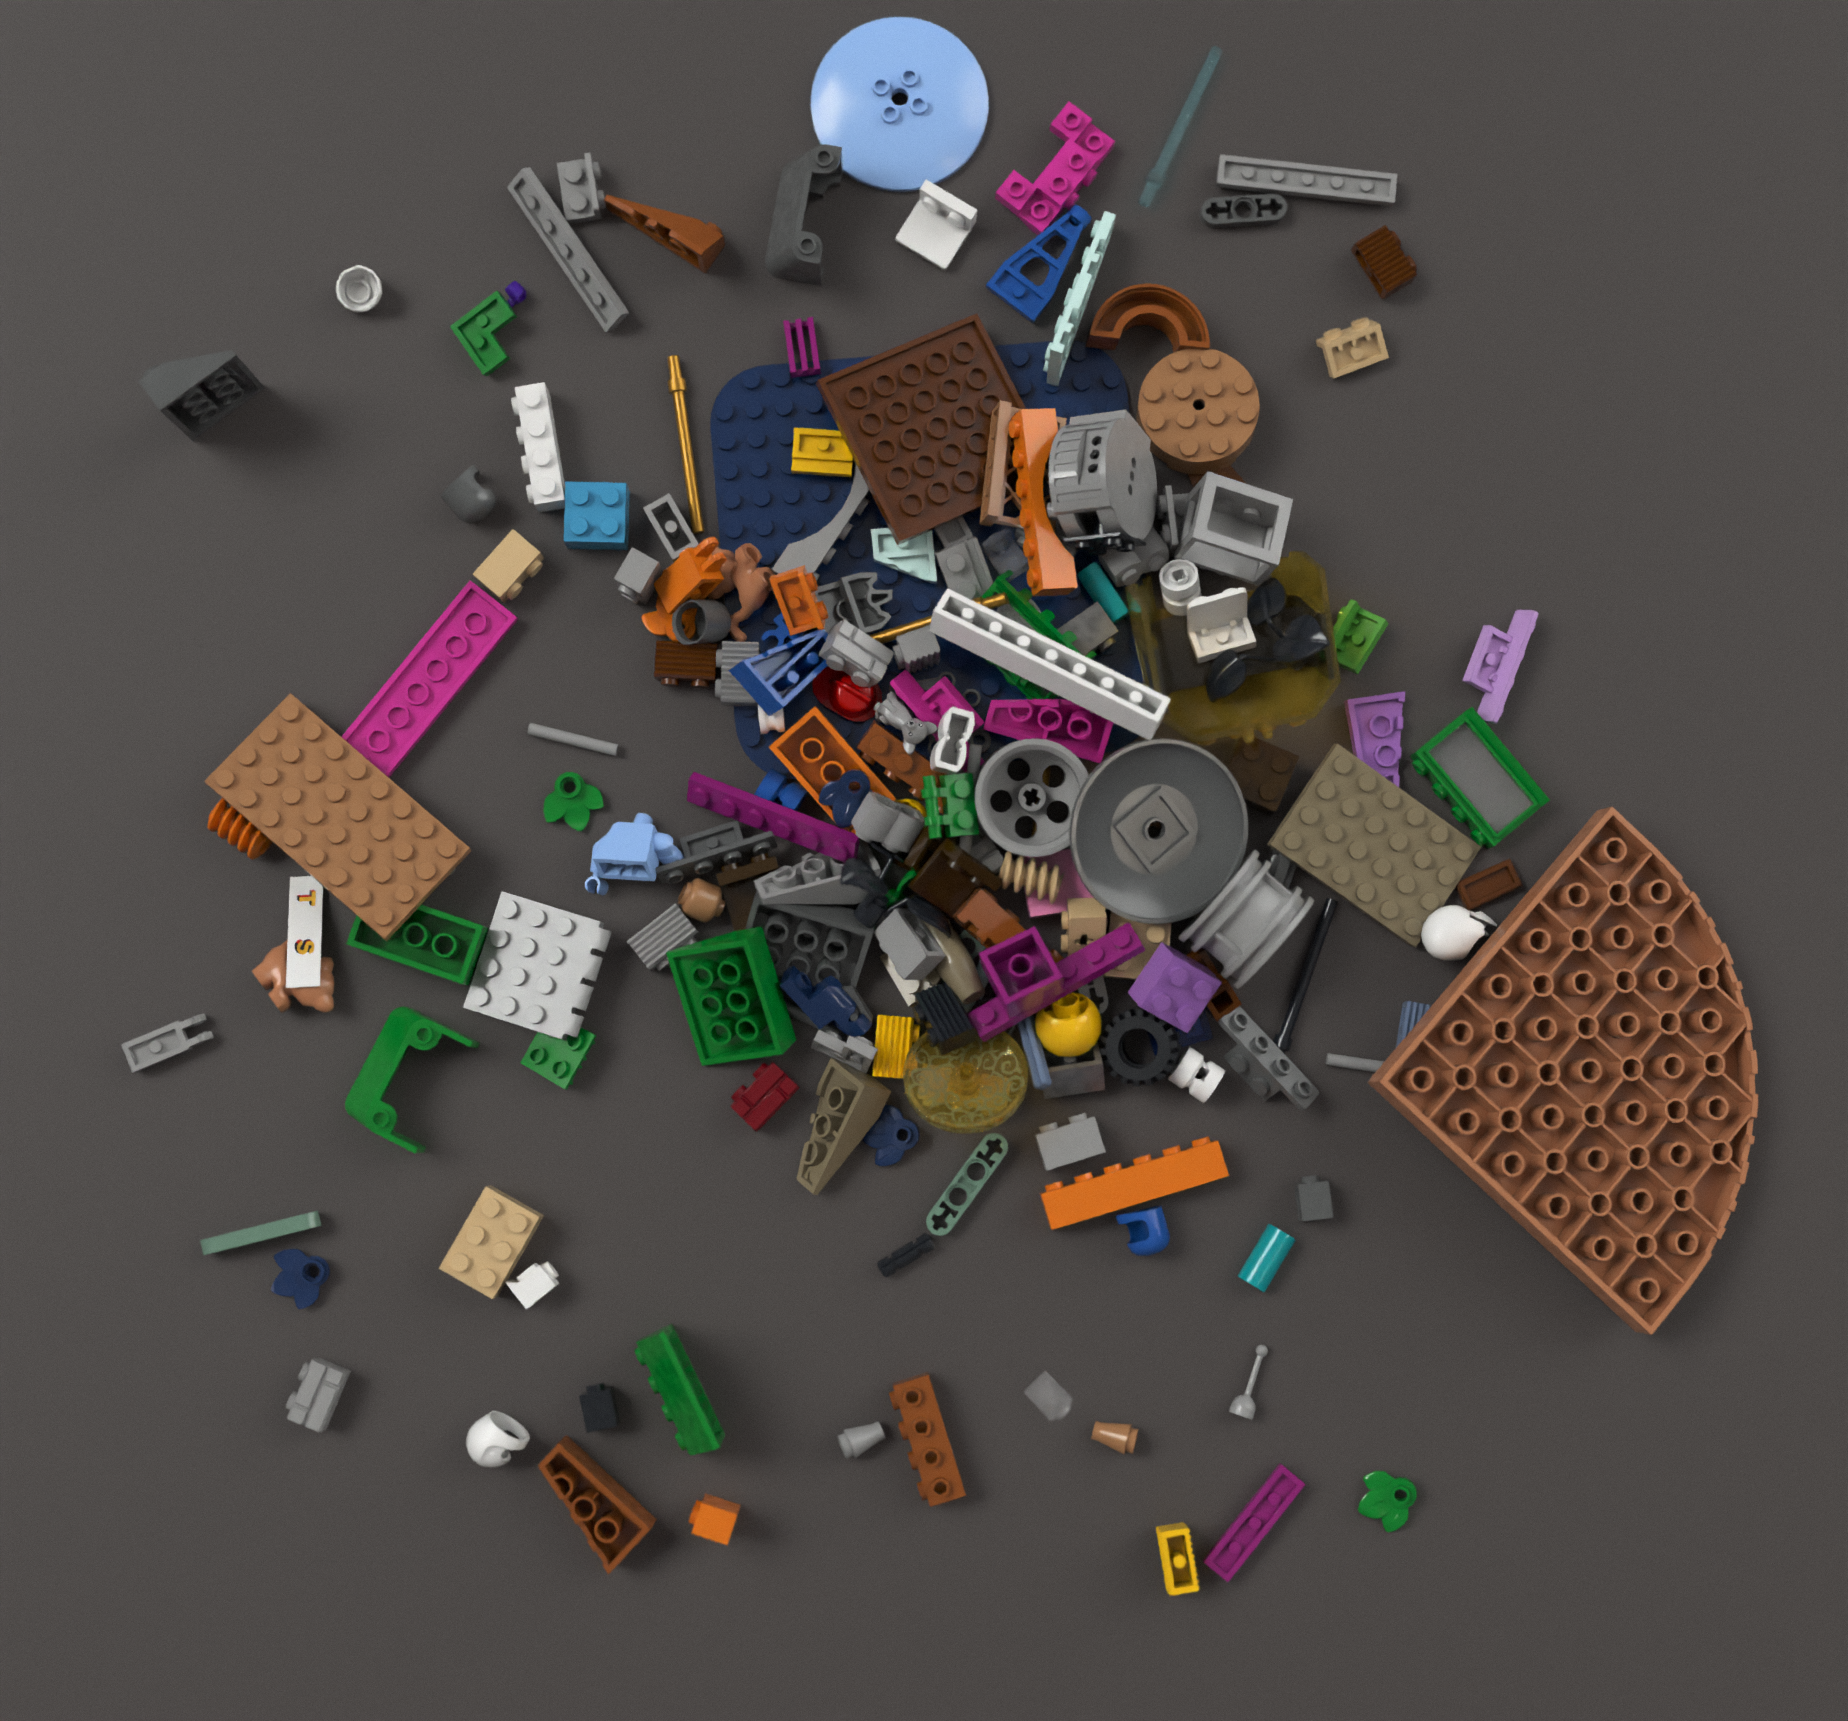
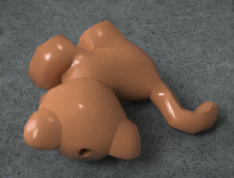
[707,543,776,642]
[252,939,334,1013]

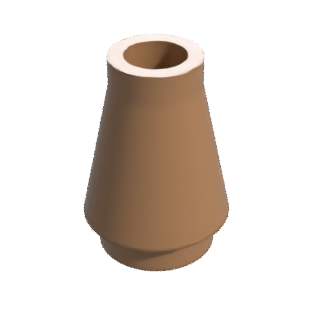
[1091,1421,1139,1455]

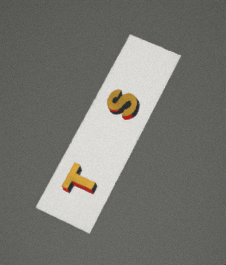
[286,876,323,988]

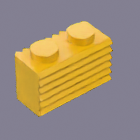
[872,1015,920,1079]
[1156,1522,1200,1595]

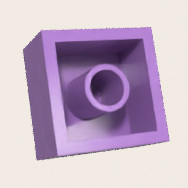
[1128,942,1222,1033]

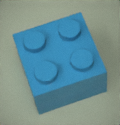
[564,481,630,550]

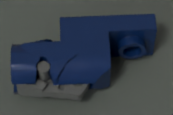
[780,965,874,1038]

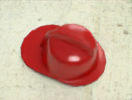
[813,666,882,722]

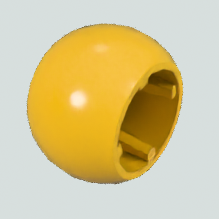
[1035,992,1102,1057]

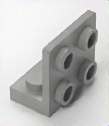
[1156,485,1189,557]

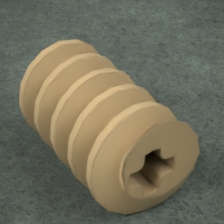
[998,850,1065,905]

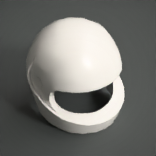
[466,1411,530,1468]

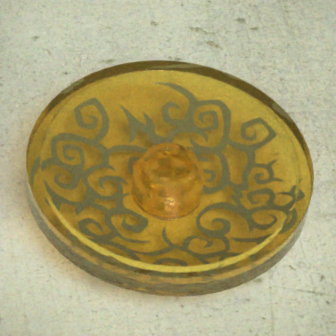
[903,1021,1028,1134]

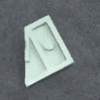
[871,528,937,584]

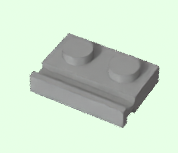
[934,537,998,600]

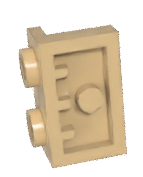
[1316,318,1389,379]

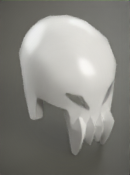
[1421,905,1497,961]

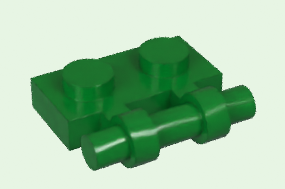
[921,773,979,839]

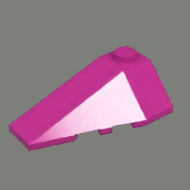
[983,699,1113,763]

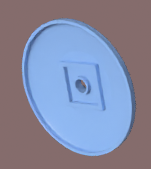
[811,17,988,192]

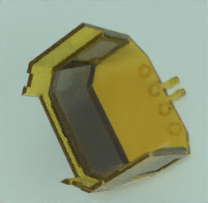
[1125,551,1341,745]

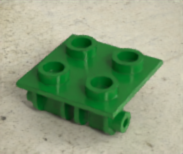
[520,1027,596,1090]

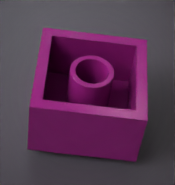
[979,926,1065,1019]

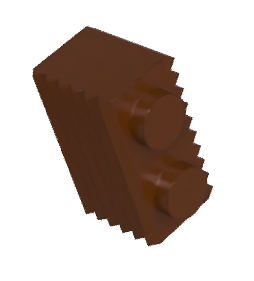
[1351,225,1417,300]
[654,640,719,688]

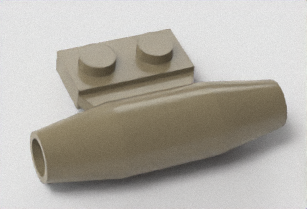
[880,893,985,1008]

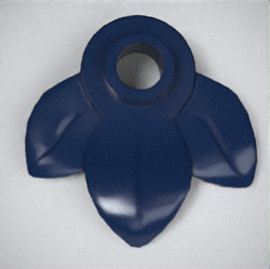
[819,769,874,828]
[862,1105,920,1166]
[271,1249,330,1309]

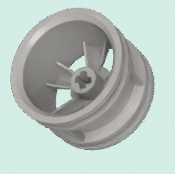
[1178,850,1314,989]

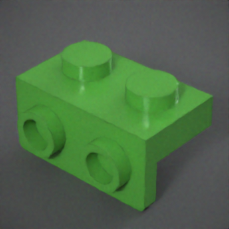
[1321,599,1388,675]

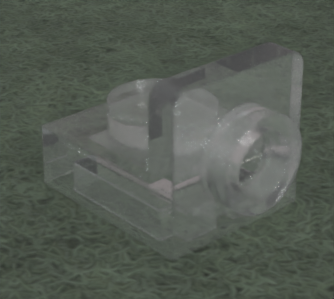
[1023,1370,1073,1421]

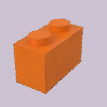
[688,1494,741,1545]

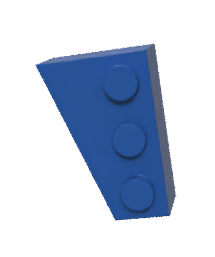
[729,629,828,716]

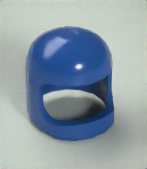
[1116,1205,1170,1256]

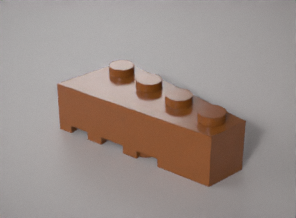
[950,888,1064,963]
[538,1434,657,1575]

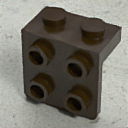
[716,853,779,931]

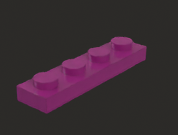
[1202,1463,1306,1582]

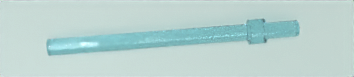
[1138,46,1223,207]

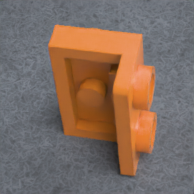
[769,565,829,636]

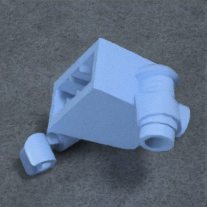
[585,813,684,895]

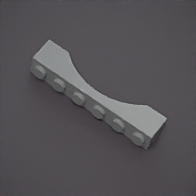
[772,460,870,581]

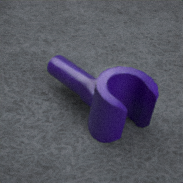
[505,281,527,308]

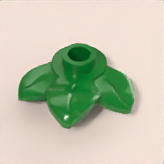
[543,772,604,832]
[886,870,917,908]
[1358,1471,1417,1532]

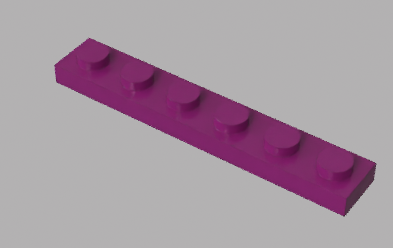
[687,772,860,862]
[967,922,1145,1042]

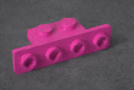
[890,670,985,773]

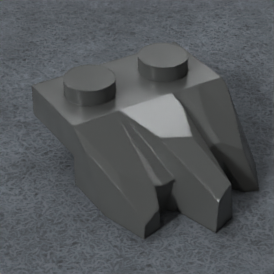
[815,572,893,635]

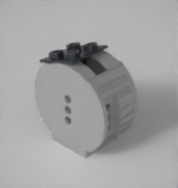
[1047,410,1157,555]

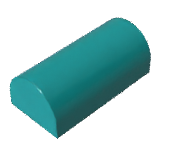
[1077,562,1130,624]
[1237,1223,1296,1293]

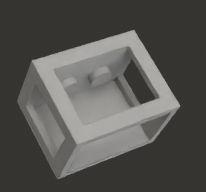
[1174,471,1293,586]

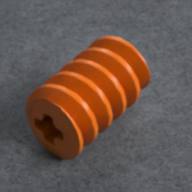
[207,798,272,860]

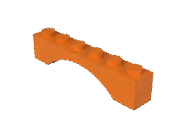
[1009,408,1078,597]

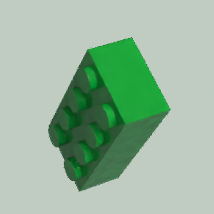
[346,905,489,986]

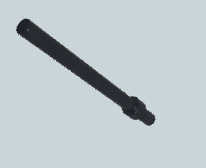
[1273,898,1338,1054]

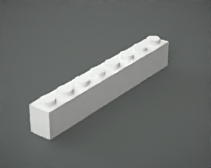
[929,588,1171,740]

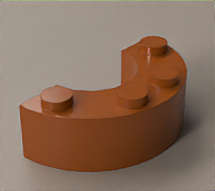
[1085,283,1210,353]

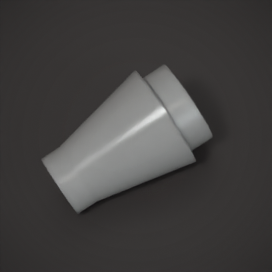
[837,1421,885,1459]

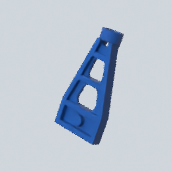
[986,204,1092,323]

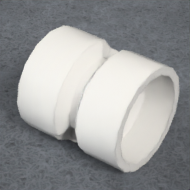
[1159,559,1202,616]
[1167,1046,1225,1103]

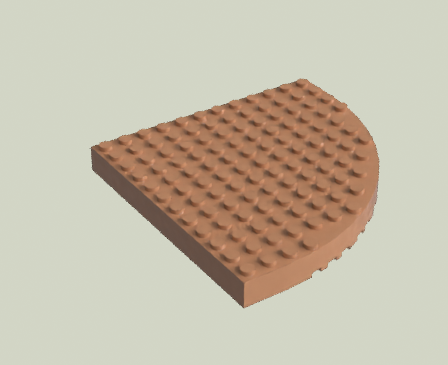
[1367,807,1758,1335]

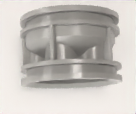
[975,739,1089,857]

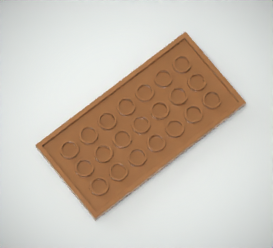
[204,693,471,941]

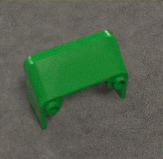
[345,1006,480,1154]

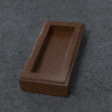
[1455,858,1523,910]

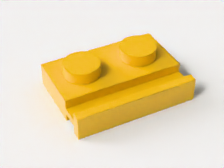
[791,428,853,477]

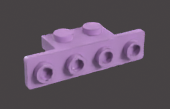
[1462,610,1538,724]

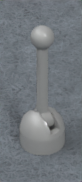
[1229,1344,1268,1420]

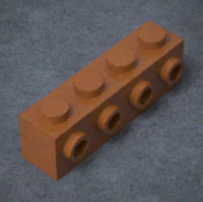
[857,720,948,814]
[889,1372,966,1507]

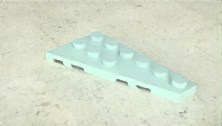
[1043,211,1116,387]

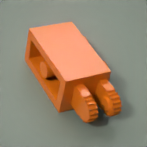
[653,536,727,614]

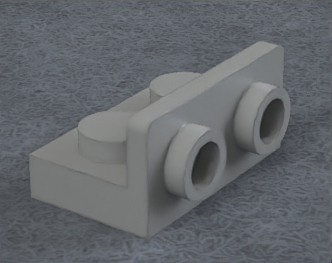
[557,152,606,224]

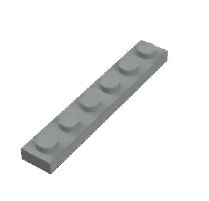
[1216,154,1397,207]
[507,167,629,332]

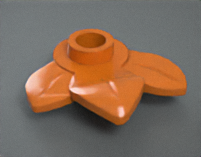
[642,595,697,642]

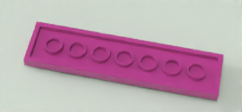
[342,580,519,778]

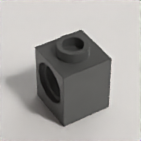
[1294,1175,1333,1221]

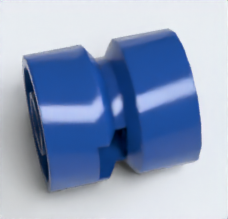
[754,768,808,812]

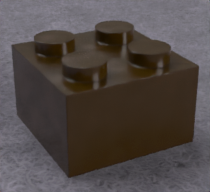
[1226,732,1299,816]

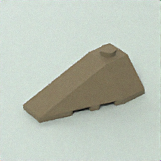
[796,1058,891,1195]

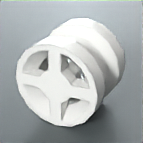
[758,705,785,734]

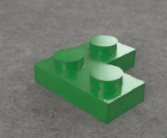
[450,291,517,376]

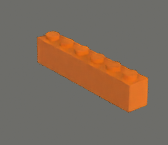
[1040,1136,1229,1230]

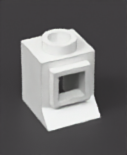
[505,1261,560,1309]

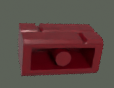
[730,1062,800,1132]

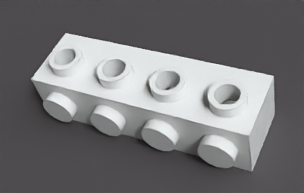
[511,382,565,513]

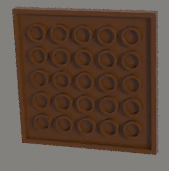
[816,313,1050,545]

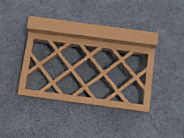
[979,400,1067,532]

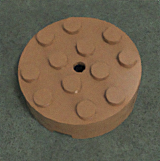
[1136,349,1260,475]

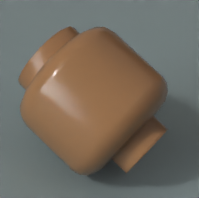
[678,878,725,923]

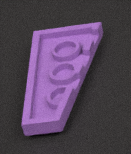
[1344,691,1405,787]

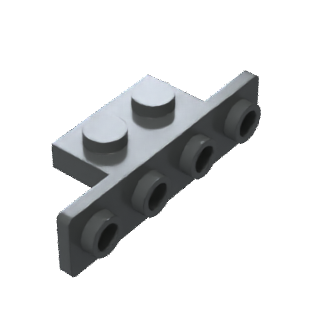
[655,820,778,884]
[1218,1006,1320,1111]

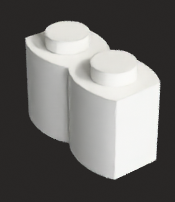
[930,706,975,774]

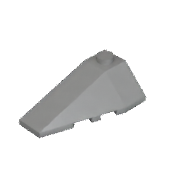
[754,839,881,904]

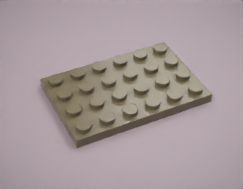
[1267,743,1481,948]

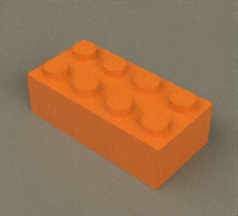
[769,706,896,834]

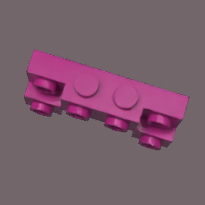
[995,101,1115,235]

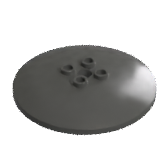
[1069,738,1248,924]

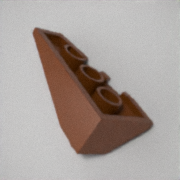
[604,195,725,274]

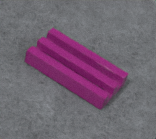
[783,317,821,378]

